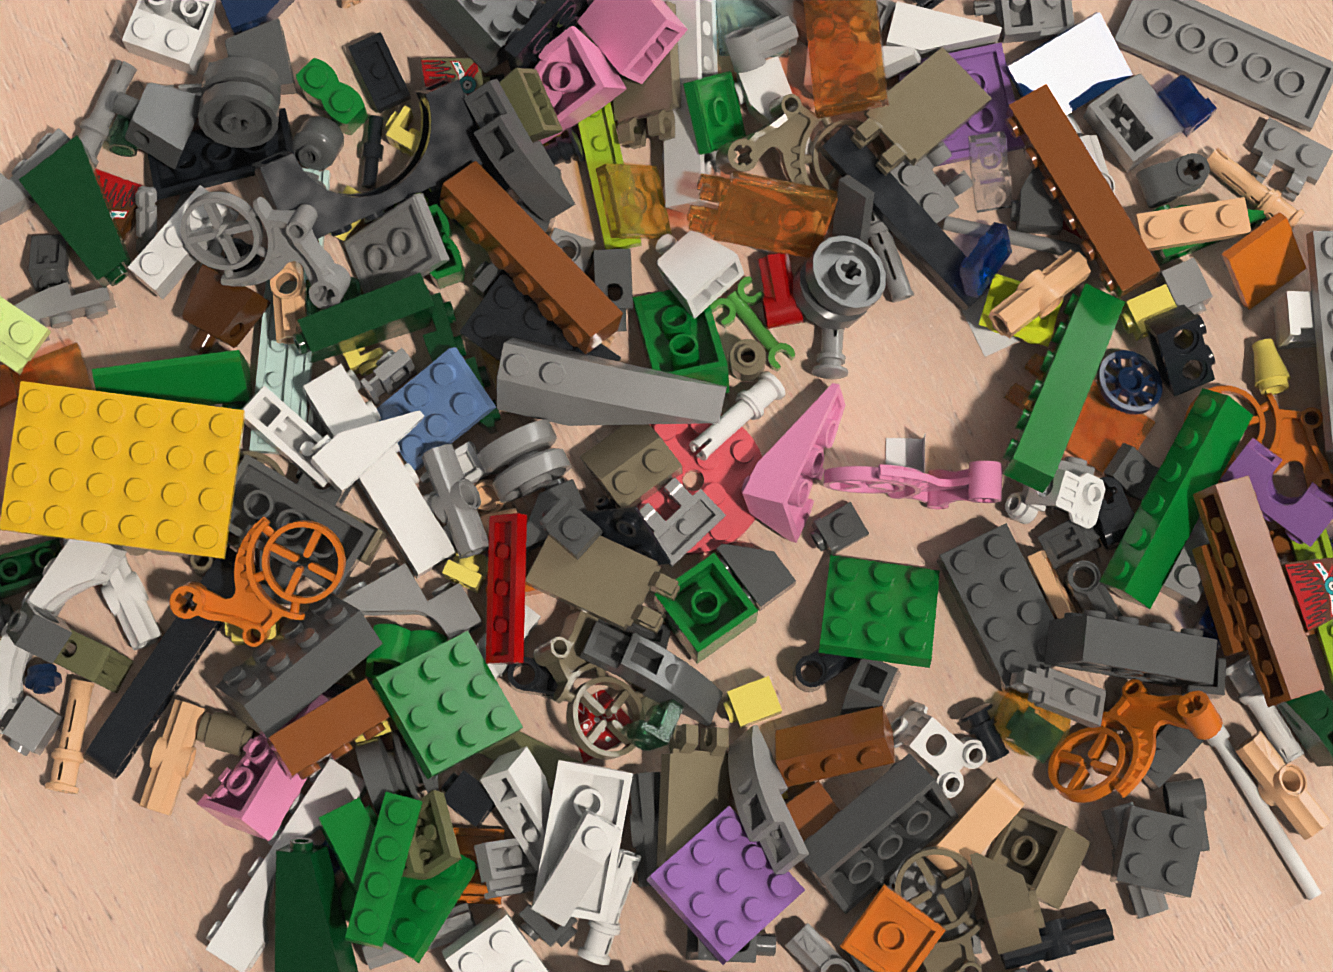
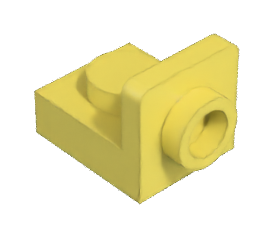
[385,106,420,157]
[343,347,384,376]
[442,552,488,594]

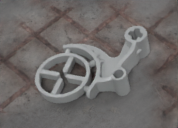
[180,191,351,309]

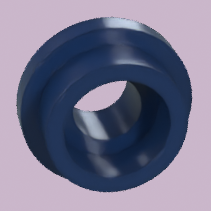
[24,664,62,694]

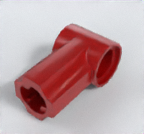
[758,253,803,329]

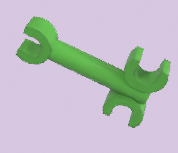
[710,276,795,371]

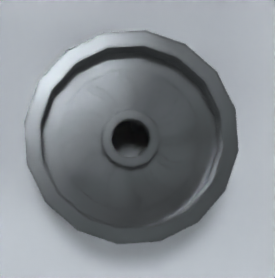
[198,57,281,148]
[792,235,886,330]

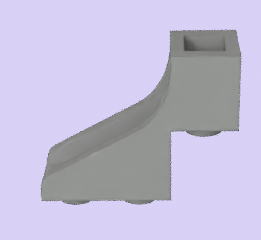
[342,563,484,640]

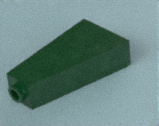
[18,135,132,288]
[293,273,435,363]
[275,838,358,972]

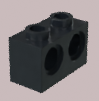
[1144,304,1215,397]

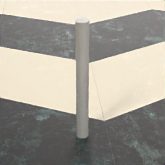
[943,216,1086,258]

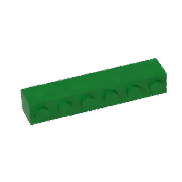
[1002,283,1125,493]
[1099,388,1253,609]

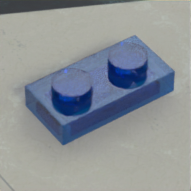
[960,222,1012,298]

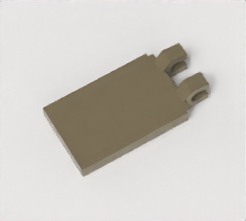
[613,1,681,149]
[851,47,992,176]
[525,535,680,634]
[657,724,730,867]

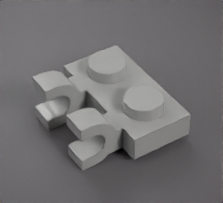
[1251,117,1333,202]
[890,142,974,223]
[639,477,726,567]

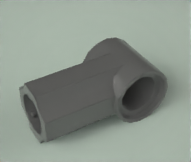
[1063,560,1122,620]
[1163,778,1210,852]

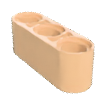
[925,777,1025,878]

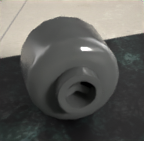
[292,116,344,170]

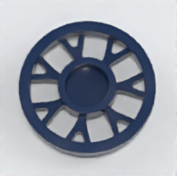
[1096,350,1163,415]

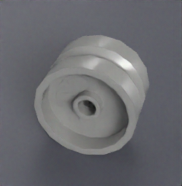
[477,419,572,503]

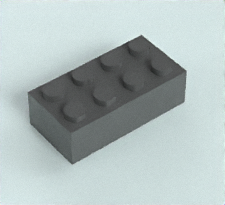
[419,0,536,73]
[229,454,376,596]
[937,523,1056,692]
[215,593,383,739]
[1045,610,1217,687]
[802,753,959,914]

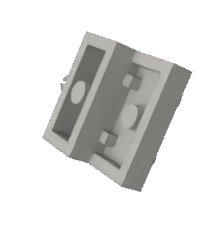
[973,0,1075,43]

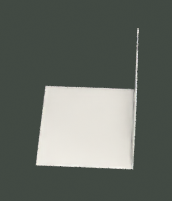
[886,433,926,473]

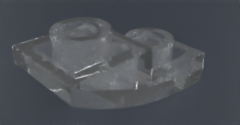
[968,131,1012,213]

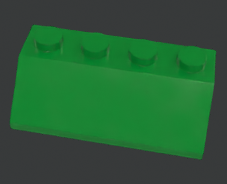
[92,350,253,410]

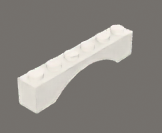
[0,539,127,734]
[206,759,367,972]

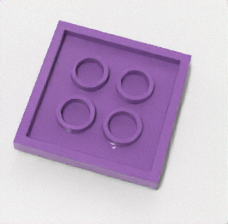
[897,43,1025,167]
[646,806,805,965]

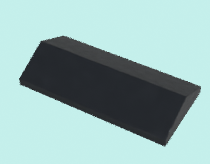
[147,108,297,200]

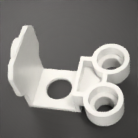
[1005,470,1105,529]
[890,702,986,798]

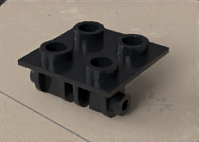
[582,496,671,565]

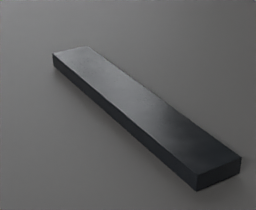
[818,124,991,311]

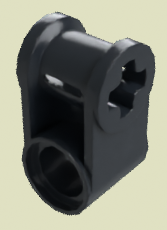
[1096,477,1135,551]
[508,657,573,702]

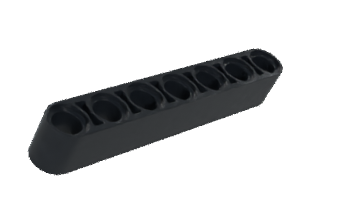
[83,546,258,779]

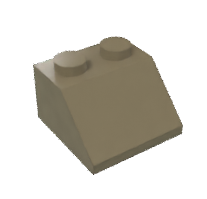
[580,424,682,508]
[988,809,1092,910]
[970,853,1046,955]

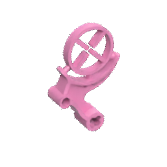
[824,461,1003,509]

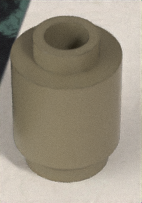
[729,339,766,381]
[197,711,255,756]

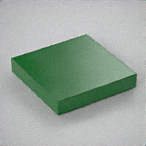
[683,71,746,155]

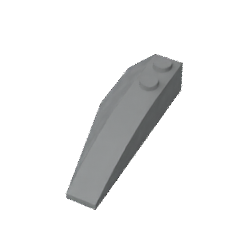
[497,337,727,426]

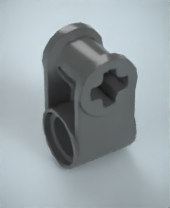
[1136,153,1210,208]

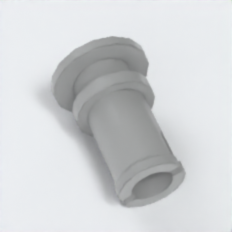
[812,327,848,380]

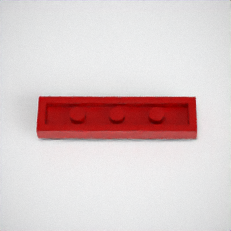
[486,513,527,665]

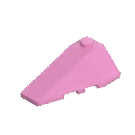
[534,26,627,145]
[742,383,845,543]

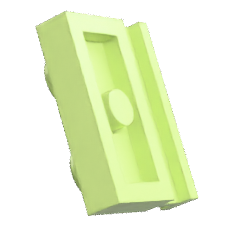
[0,296,51,375]

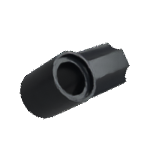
[793,649,861,692]

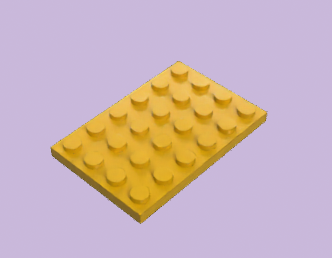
[0,381,246,559]

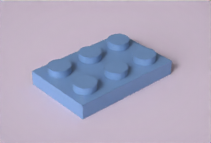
[376,347,496,471]

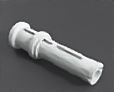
[689,371,786,461]
[1226,655,1304,764]
[577,849,641,965]

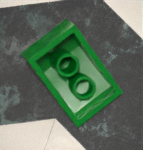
[633,290,730,393]

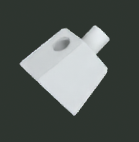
[655,230,744,319]

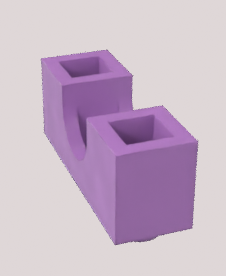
[1220,438,1333,547]

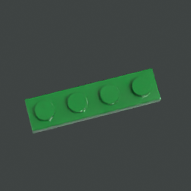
[345,792,422,950]

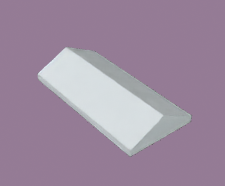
[532,760,633,923]

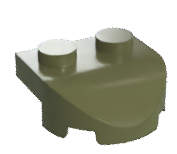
[403,790,461,880]

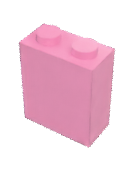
[577,0,688,84]

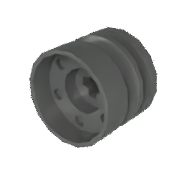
[355,730,439,817]

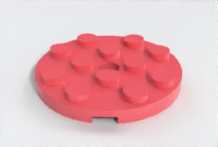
[637,414,762,555]

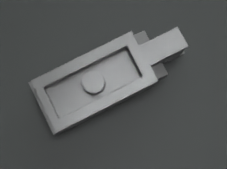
[1009,668,1106,728]

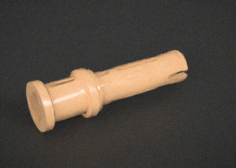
[1207,147,1306,229]
[45,679,95,794]

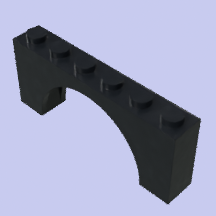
[252,77,490,242]

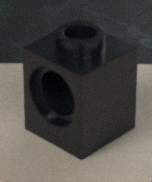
[441,770,496,828]

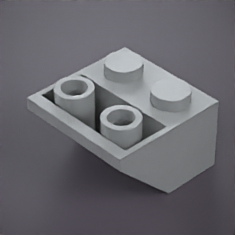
[1083,74,1185,173]

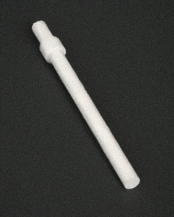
[1206,725,1321,900]

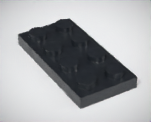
[459,273,621,362]

